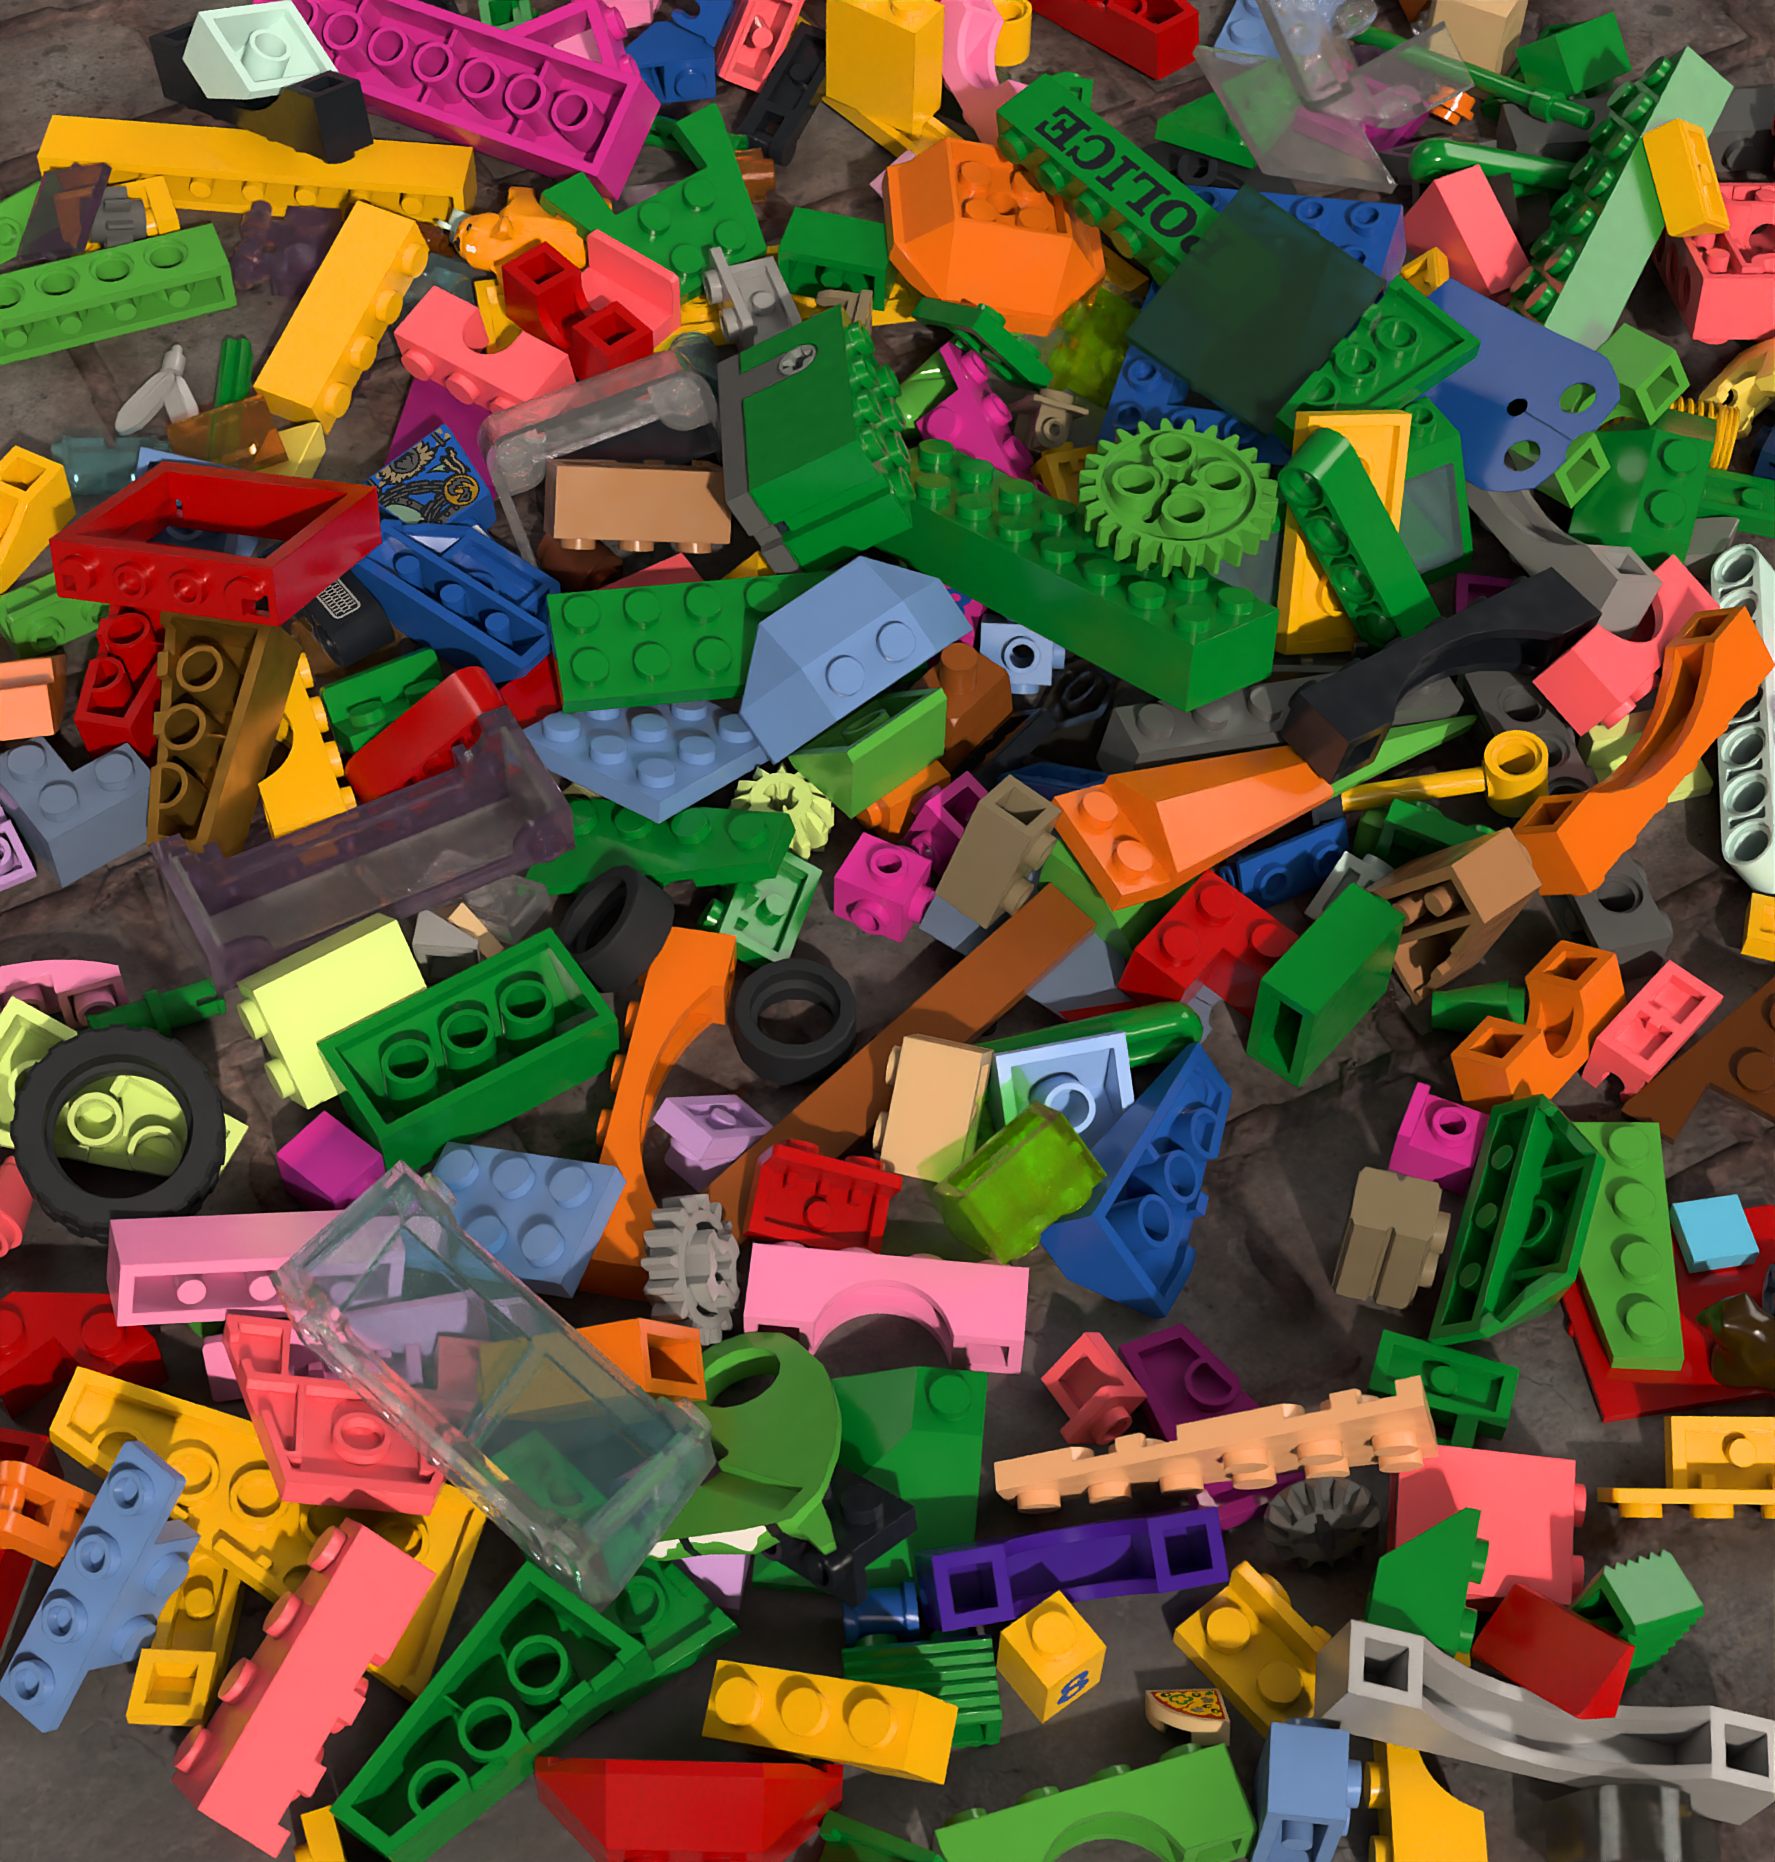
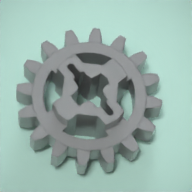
[641,1194,742,1346]

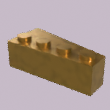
[146,611,302,879]

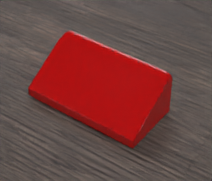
[1470,1583,1636,1720]

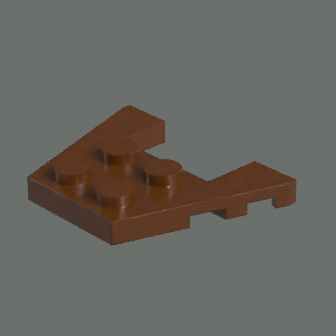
[1621,977,1775,1145]

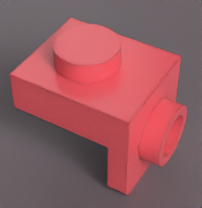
[1041,1332,1148,1445]

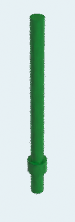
[1346,20,1596,130]

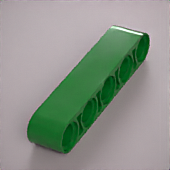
[1278,428,1441,656]

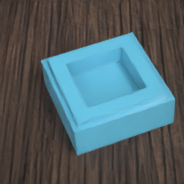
[1669,1194,1760,1273]

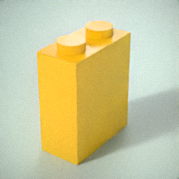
[826,0,945,135]

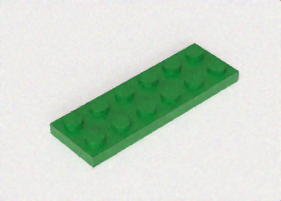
[545,564,928,714]

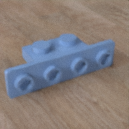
[0,1440,201,1733]

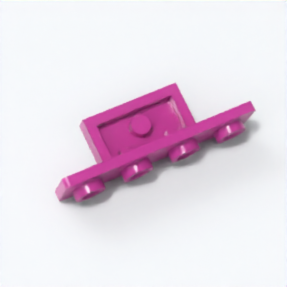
[915,341,1052,497]

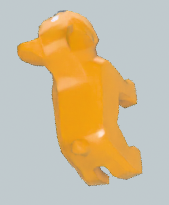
[454,186,612,289]

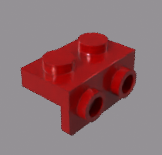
[742,1139,903,1254]

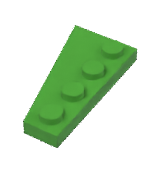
[1572,1122,1684,1371]

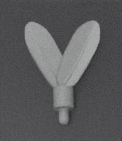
[115,344,203,440]

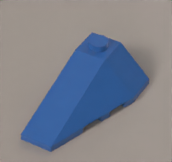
[1031,1042,1233,1319]

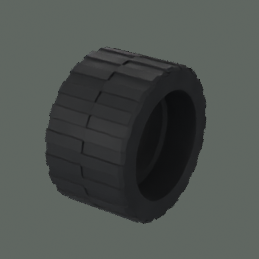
[10,1024,227,1244]

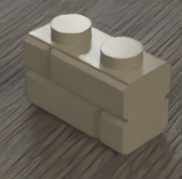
[1331,1167,1451,1310]

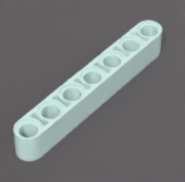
[1711,544,1775,897]

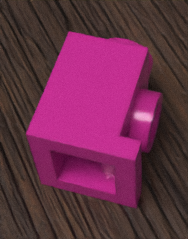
[1388,1082,1490,1196]

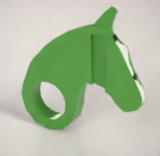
[626,1332,842,1561]

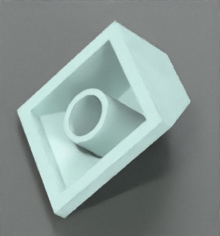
[182,0,339,100]

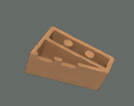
[543,459,732,554]
[1365,827,1542,1007]

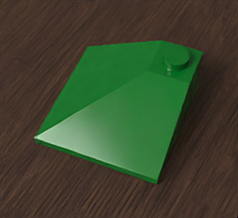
[752,1366,988,1603]

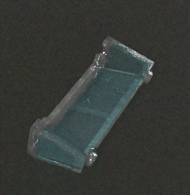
[269,1160,716,1614]

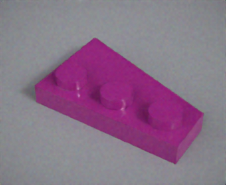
[1117,1323,1306,1532]

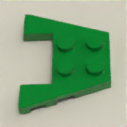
[539,102,767,306]

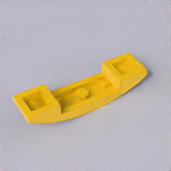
[126,1547,246,1727]

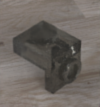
[1489,172,1553,250]

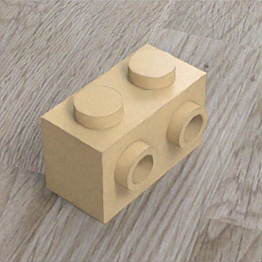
[873,1034,994,1186]

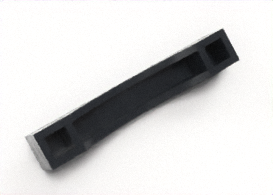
[148,21,374,164]
[1279,567,1602,785]

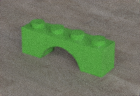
[932,1743,1258,1862]

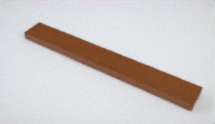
[699,882,1096,1252]

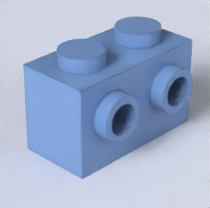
[1249,1717,1362,1862]

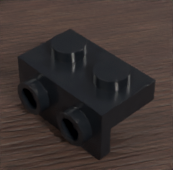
[761,1463,917,1608]

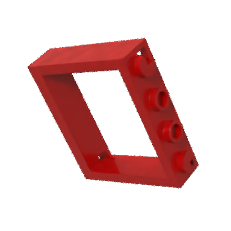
[49,461,382,627]

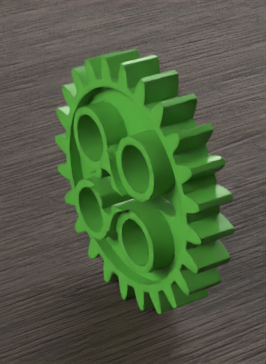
[1077,418,1279,578]

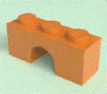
[1450,940,1627,1115]

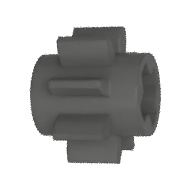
[84,186,147,249]

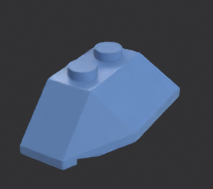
[738,556,973,765]

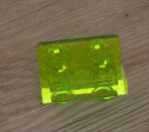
[1045,286,1141,411]

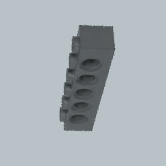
[1456,671,1673,981]

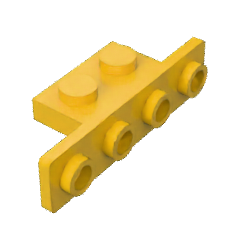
[1597,1416,1775,1519]

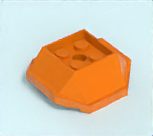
[881,137,1106,337]

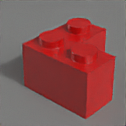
[1117,869,1300,1021]

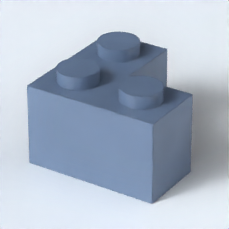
[0,736,151,888]

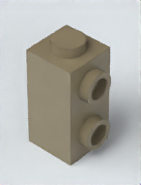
[935,774,1062,929]

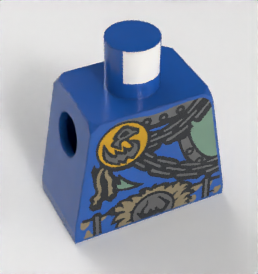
[361,423,497,543]

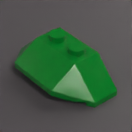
[1568,408,1717,571]
[1428,1093,1606,1346]

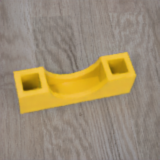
[258,652,360,869]
[1357,1603,1488,1862]

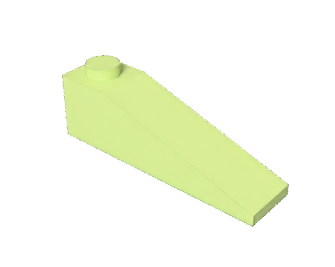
[0,996,249,1178]

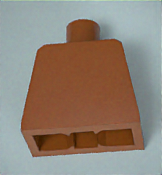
[909,643,1013,773]

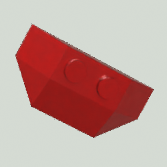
[534,1756,843,1862]

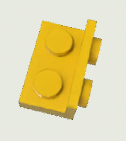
[1172,1560,1332,1740]

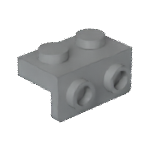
[702,246,803,353]

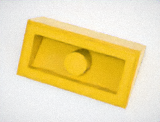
[1643,118,1730,238]

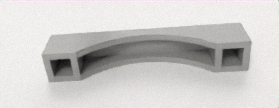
[1437,412,1662,641]
[1314,1619,1775,1825]

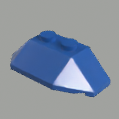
[350,519,561,684]

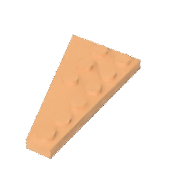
[994,1375,1439,1514]

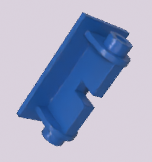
[1220,817,1349,910]

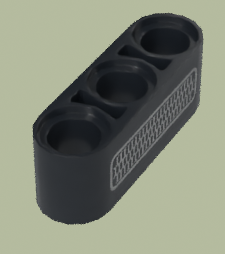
[257,540,395,670]

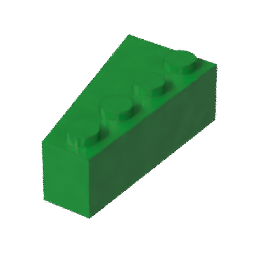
[329,1561,656,1862]

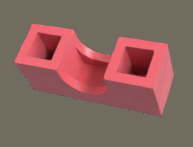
[393,285,578,436]

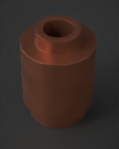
[537,533,623,592]

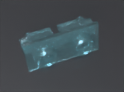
[51,435,177,495]

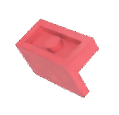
[581,229,681,348]

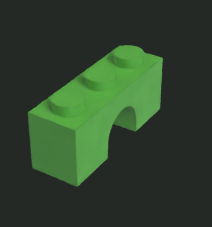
[1508,323,1690,509]

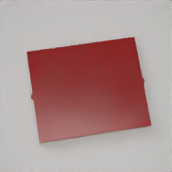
[1560,1204,1775,1423]

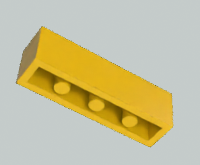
[253,200,430,435]

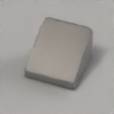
[1684,517,1740,582]
[412,908,481,983]

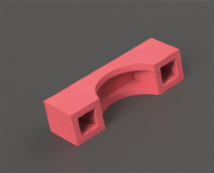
[1532,554,1720,737]

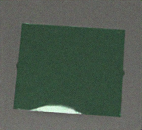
[1123,183,1387,439]

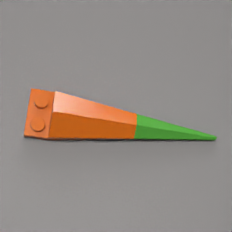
[1051,715,1477,912]

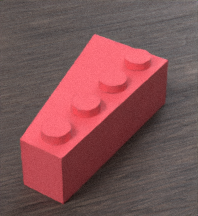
[171,1517,436,1859]

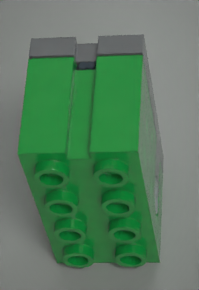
[717,303,916,575]

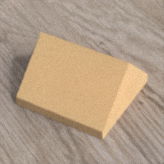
[1418,0,1528,100]

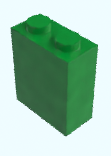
[1246,882,1406,1088]

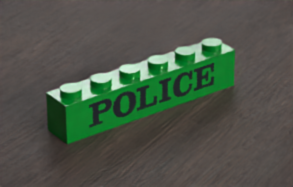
[996,73,1279,336]

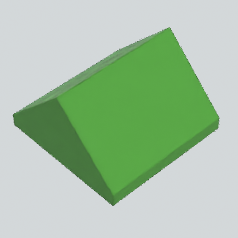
[787,687,947,819]

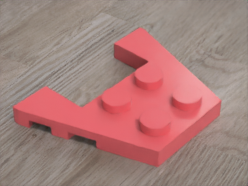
[222,1314,492,1516]

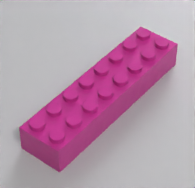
[252,0,661,201]

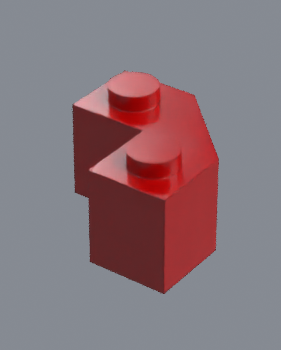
[0,1291,169,1420]

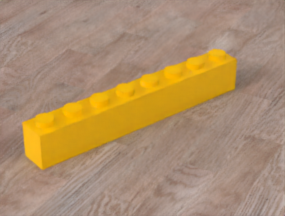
[37,115,477,229]

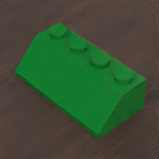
[316,927,620,1183]

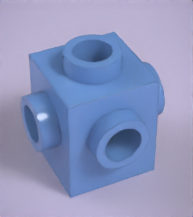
[980,614,1065,694]

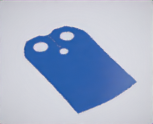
[1412,277,1620,492]

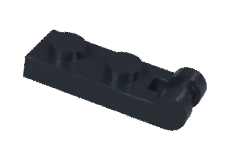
[738,22,826,167]

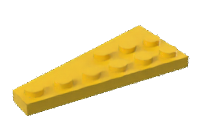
[49,1366,493,1704]

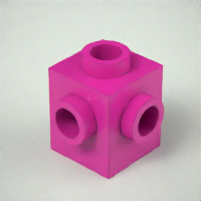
[904,771,989,878]
[834,832,936,943]

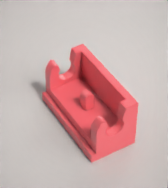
[1581,960,1724,1103]

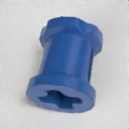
[841,1577,920,1648]

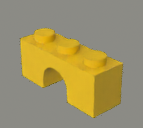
[701,1659,959,1785]

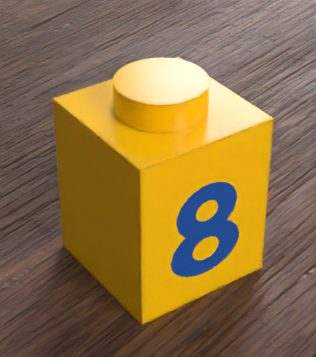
[996,1590,1107,1724]

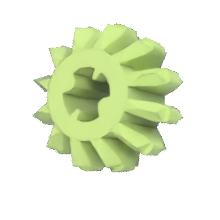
[728,762,834,861]

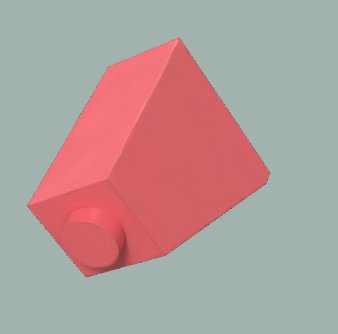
[1404,164,1530,307]

